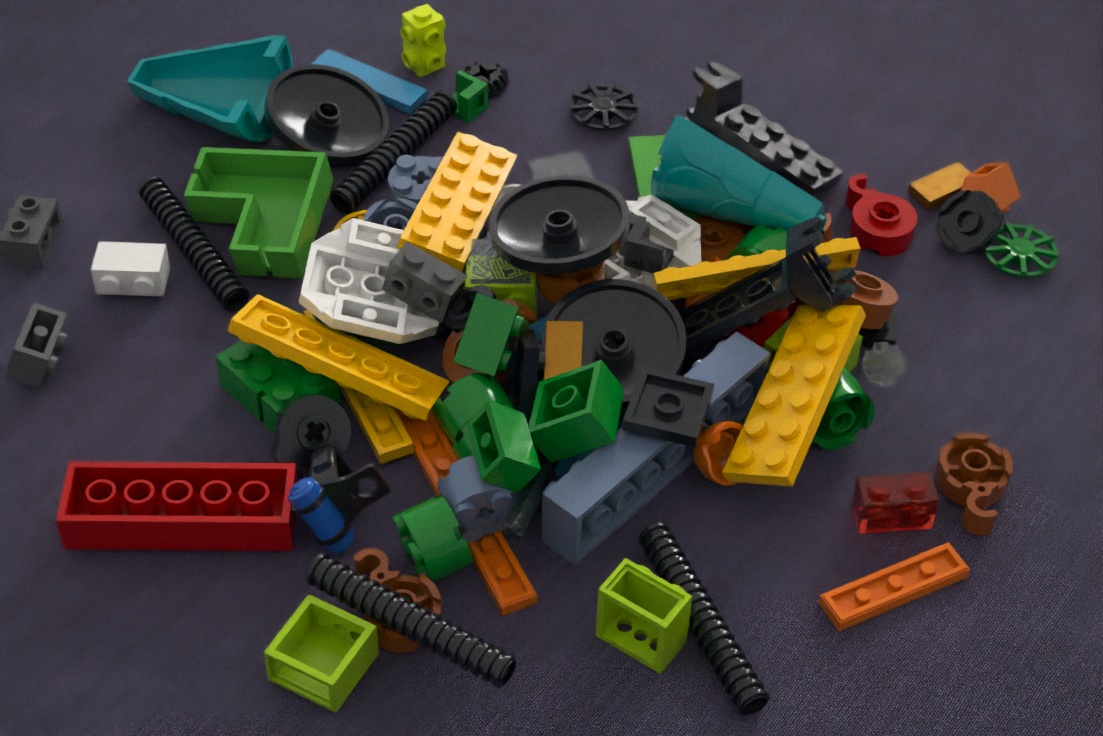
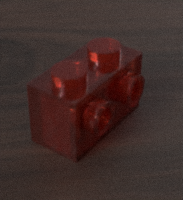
[851,471,939,533]

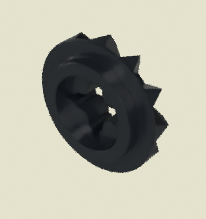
[464,60,509,96]
[445,285,497,333]

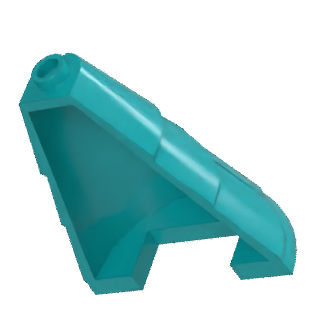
[127,35,293,142]
[651,114,827,233]

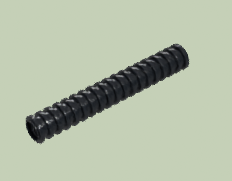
[330,91,457,214]
[138,176,250,311]
[638,522,770,716]
[306,553,516,689]

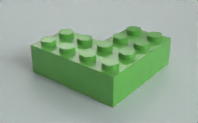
[184,147,334,279]

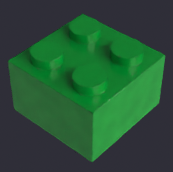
[528,360,625,463]

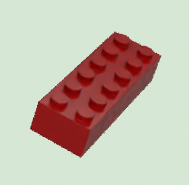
[56,461,298,551]

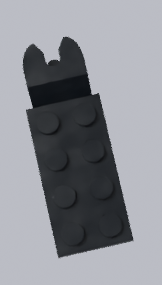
[672,62,844,196]
[678,217,857,357]

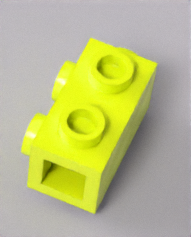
[400,4,446,77]

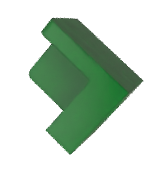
[452,70,488,123]

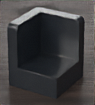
[624,219,674,274]

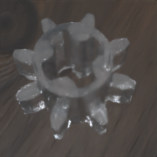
[862,342,906,386]

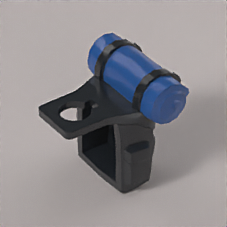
[287,444,391,554]

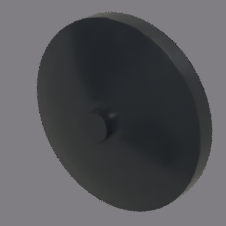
[264,64,389,166]
[489,175,630,274]
[542,279,686,410]

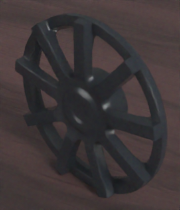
[569,82,638,131]

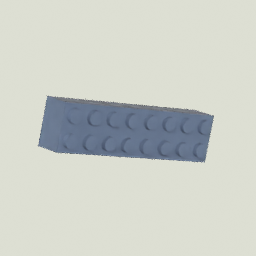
[541,332,770,565]

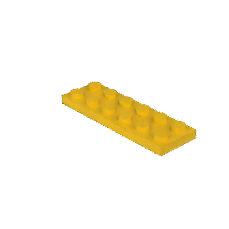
[397,132,517,272]
[227,294,450,421]
[722,305,866,486]

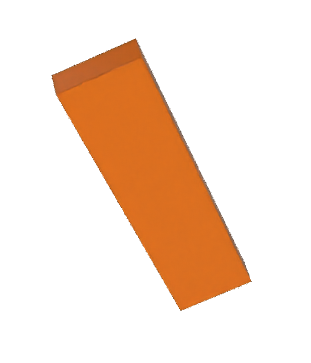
[818,542,970,631]

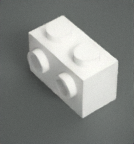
[91,242,170,296]

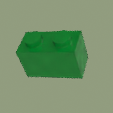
[453,293,525,377]
[466,400,541,493]

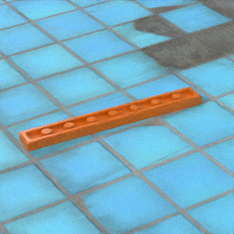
[394,407,537,616]

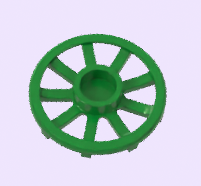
[984,222,1059,278]

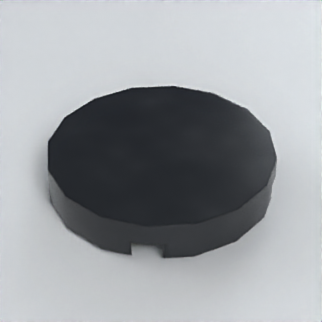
[936,190,1002,255]

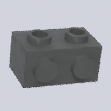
[0,195,63,268]
[382,242,467,323]
[5,302,68,389]

